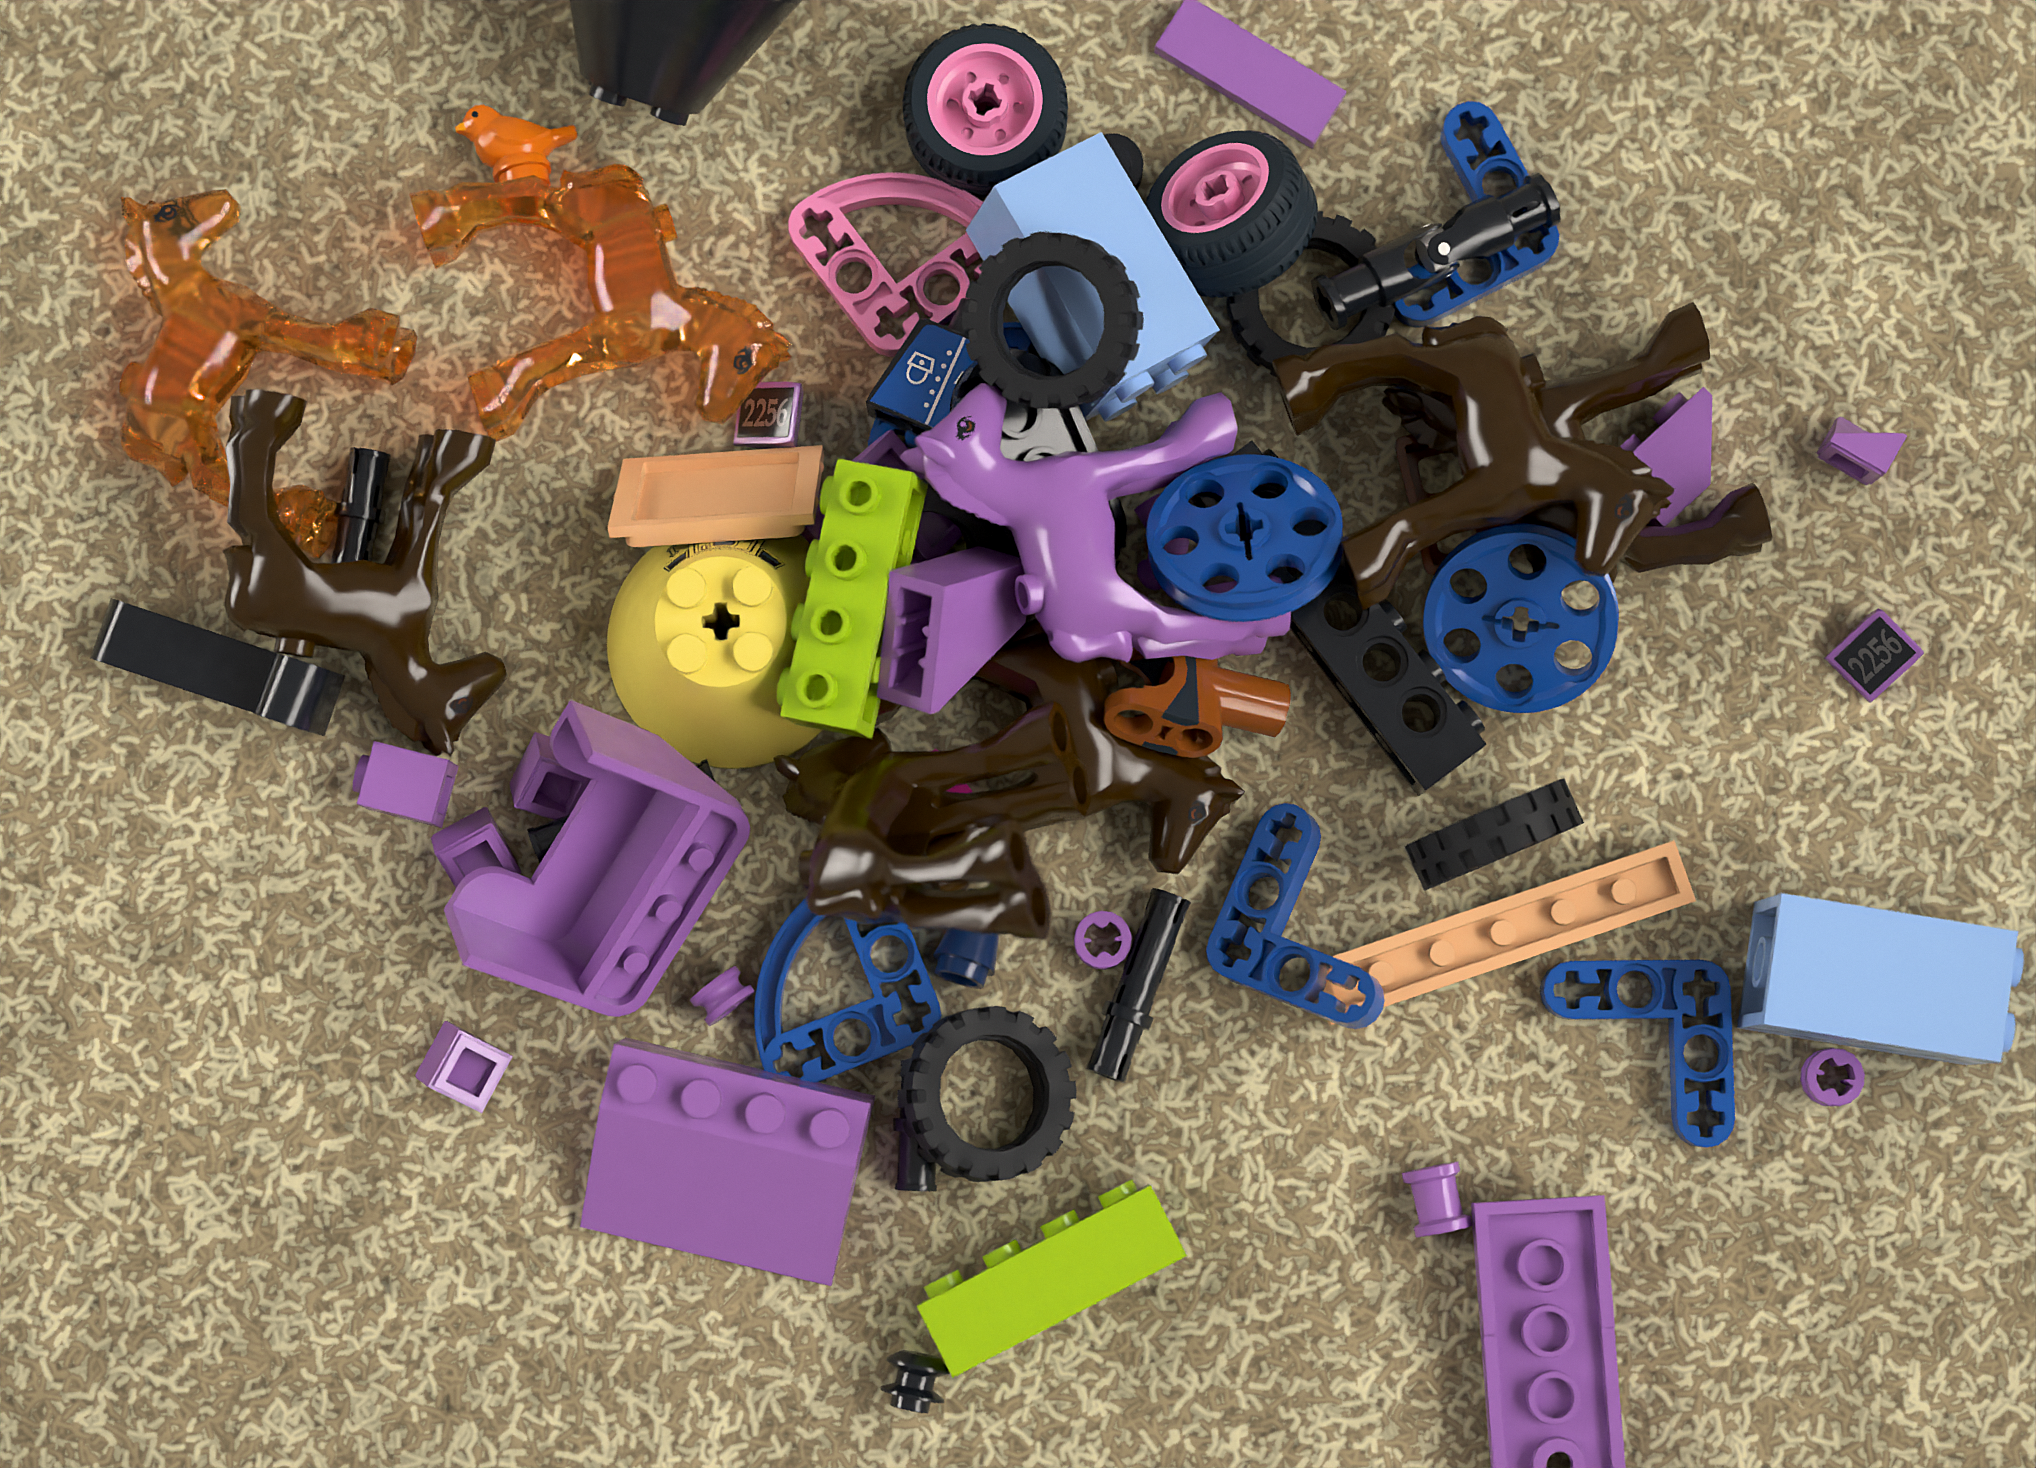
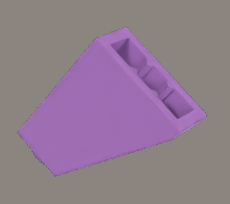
[877,546,1026,714]

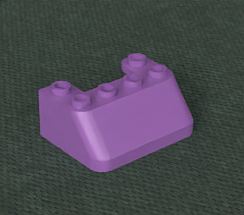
[444,700,750,1017]

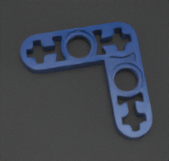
[1394,101,1559,328]
[1206,803,1385,1029]
[1539,959,1735,1148]

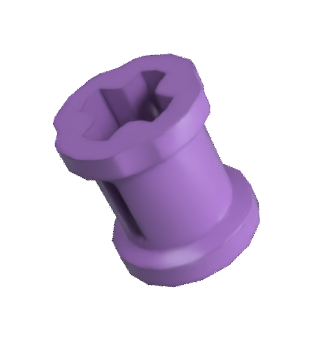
[1401,1161,1473,1237]

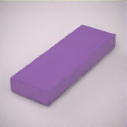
[1154,0,1347,149]

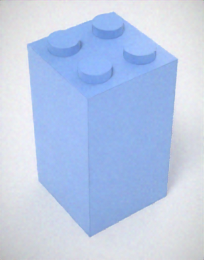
[965,132,1219,422]
[1737,893,2024,1065]

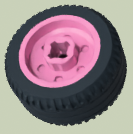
[902,23,1068,198]
[1145,130,1318,298]

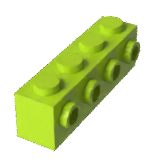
[777,459,928,739]
[917,1179,1187,1378]

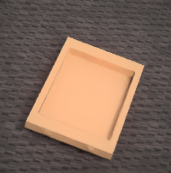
[607,445,824,547]

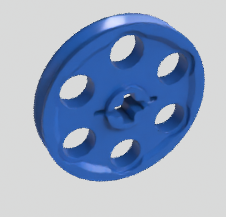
[1146,455,1343,622]
[1423,523,1619,713]

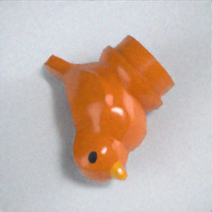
[455,104,578,200]

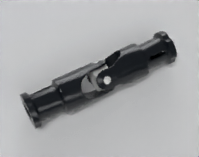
[1311,172,1561,331]

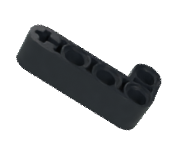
[90,598,345,736]

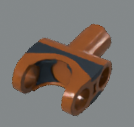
[1104,646,1291,758]

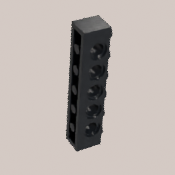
[1190,440,1487,797]

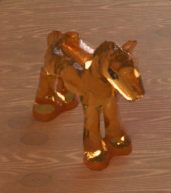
[409,163,792,443]
[119,189,417,559]

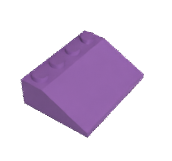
[580,1037,875,1286]

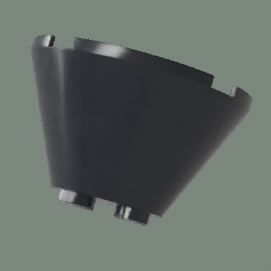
[570,0,803,126]

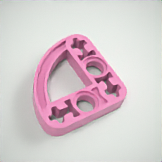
[788,173,983,357]

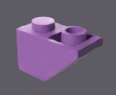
[1621,386,1712,527]

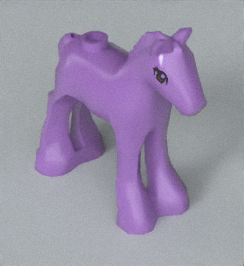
[900,383,1291,663]

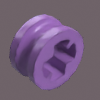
[1074,911,1132,970]
[690,966,755,1026]
[1800,1048,1865,1106]

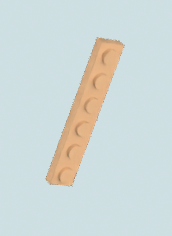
[1308,840,1696,1026]

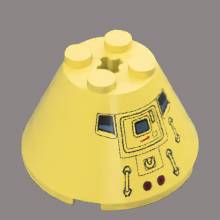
[607,535,822,769]

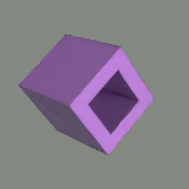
[353,741,459,828]

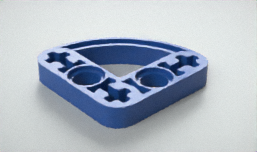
[754,898,942,1083]

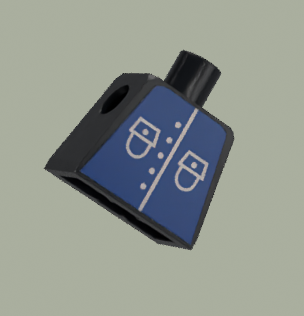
[866,298,974,437]

